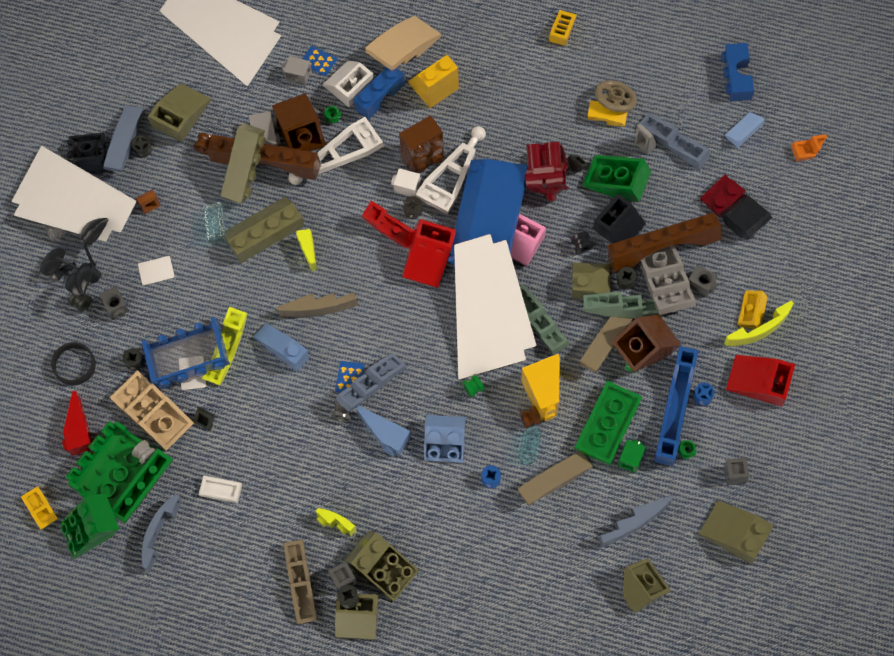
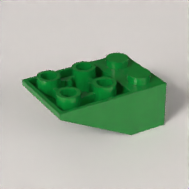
[60,493,119,559]

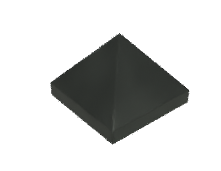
[568,154,590,172]
[193,406,215,431]

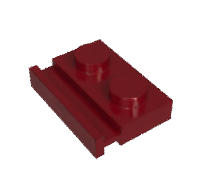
[700,174,746,218]

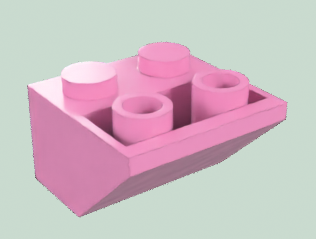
[510,214,546,267]

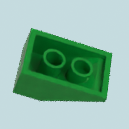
[583,155,651,202]

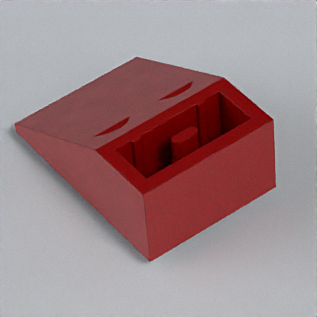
[402,219,456,288]
[726,354,796,407]

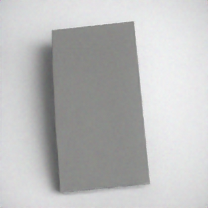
[639,245,696,315]

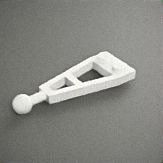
[288,117,384,185]
[415,126,486,214]

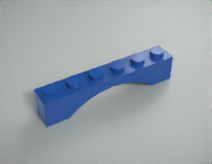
[654,346,699,466]

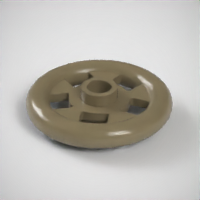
[595,80,637,113]

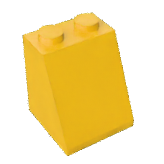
[408,55,459,108]
[521,354,560,421]

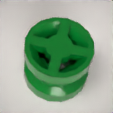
[461,374,485,398]

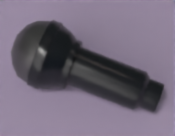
[49,261,77,282]

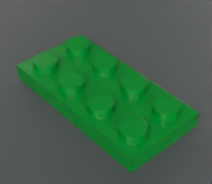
[574,381,643,466]

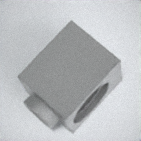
[282,56,312,85]

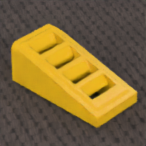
[549,10,577,46]

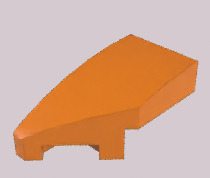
[791,134,827,162]

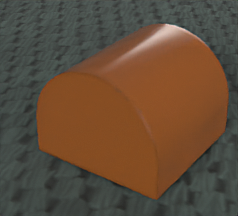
[136,189,161,214]

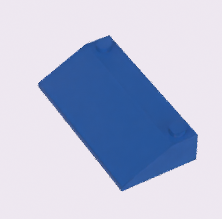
[448,159,528,267]

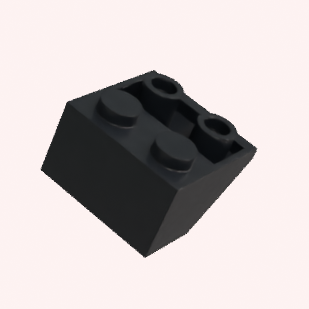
[593,194,646,244]

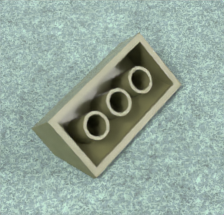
[221,197,304,264]

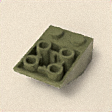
[148,83,211,142]
[344,530,419,602]

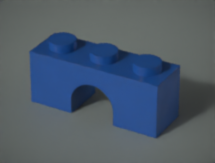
[721,43,754,101]
[354,67,405,120]

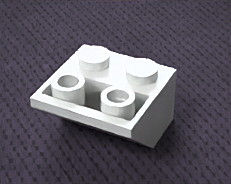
[323,61,374,107]

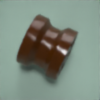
[193,133,212,155]
[520,406,541,429]

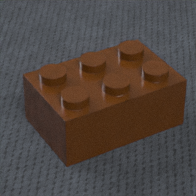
[399,115,444,173]

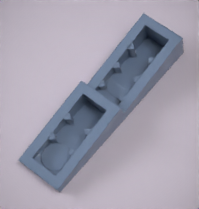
[639,113,710,170]

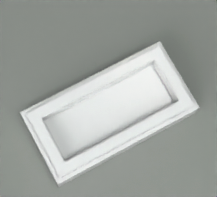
[199,476,242,504]

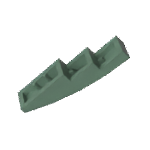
[520,284,569,355]
[583,292,663,318]

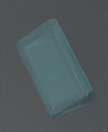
[204,202,225,244]

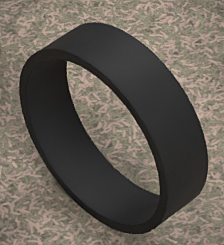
[51,342,96,386]

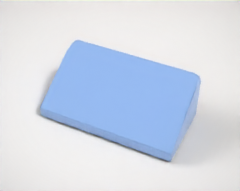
[725,112,765,148]

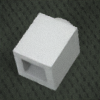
[391,169,421,198]

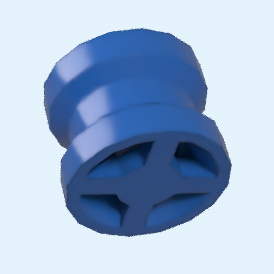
[693,383,715,406]
[481,465,501,489]

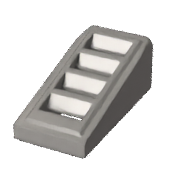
[634,124,656,154]

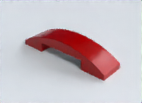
[361,200,414,249]

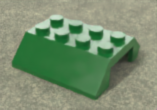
[65,421,173,524]

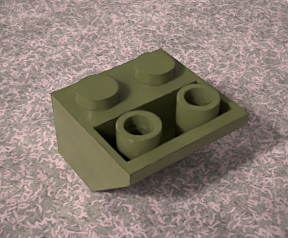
[335,592,379,640]

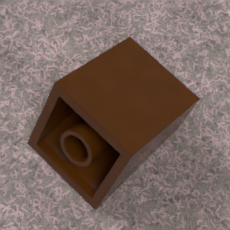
[272,93,326,152]
[612,315,682,372]

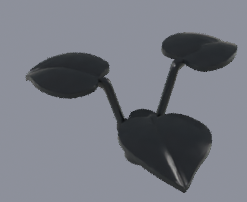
[40,218,109,297]

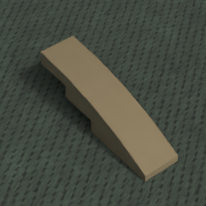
[277,292,358,318]
[579,317,634,373]
[517,452,593,506]
[283,539,317,624]

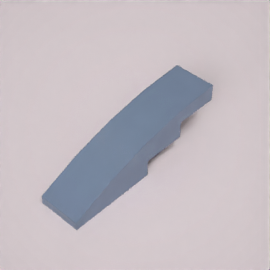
[103,105,144,172]
[336,353,406,412]
[599,496,672,547]

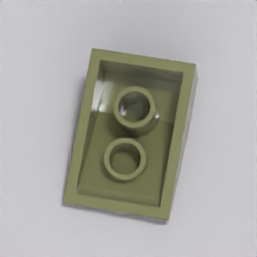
[699,500,774,565]

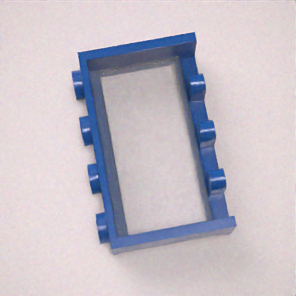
[142,317,230,388]

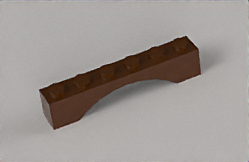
[207,134,321,180]
[607,212,721,273]

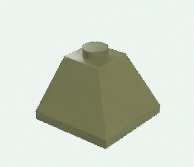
[572,262,610,299]
[623,558,671,613]

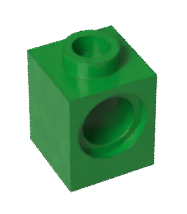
[618,440,646,473]

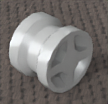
[132,440,156,465]

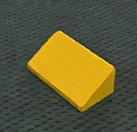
[737,290,768,330]

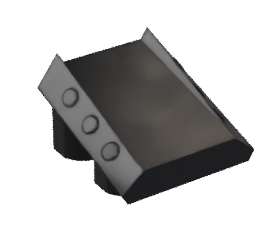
[67,132,106,173]
[721,194,772,240]

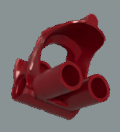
[525,142,569,202]

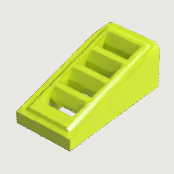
[296,229,317,271]

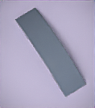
[142,494,182,573]

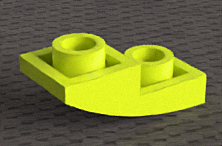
[316,508,356,536]

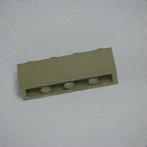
[221,123,265,203]

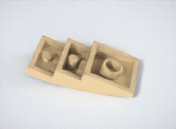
[365,16,441,71]
[110,370,194,451]

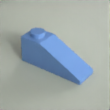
[254,323,309,372]
[356,405,411,457]

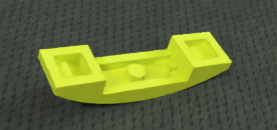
[724,300,794,346]
[202,307,248,385]

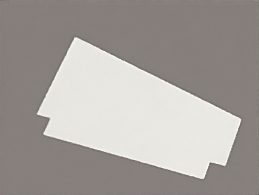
[160,0,281,86]
[12,146,136,241]
[454,234,536,379]

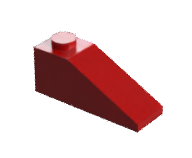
[62,390,92,456]

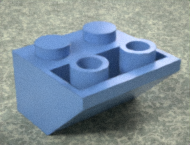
[424,415,466,463]

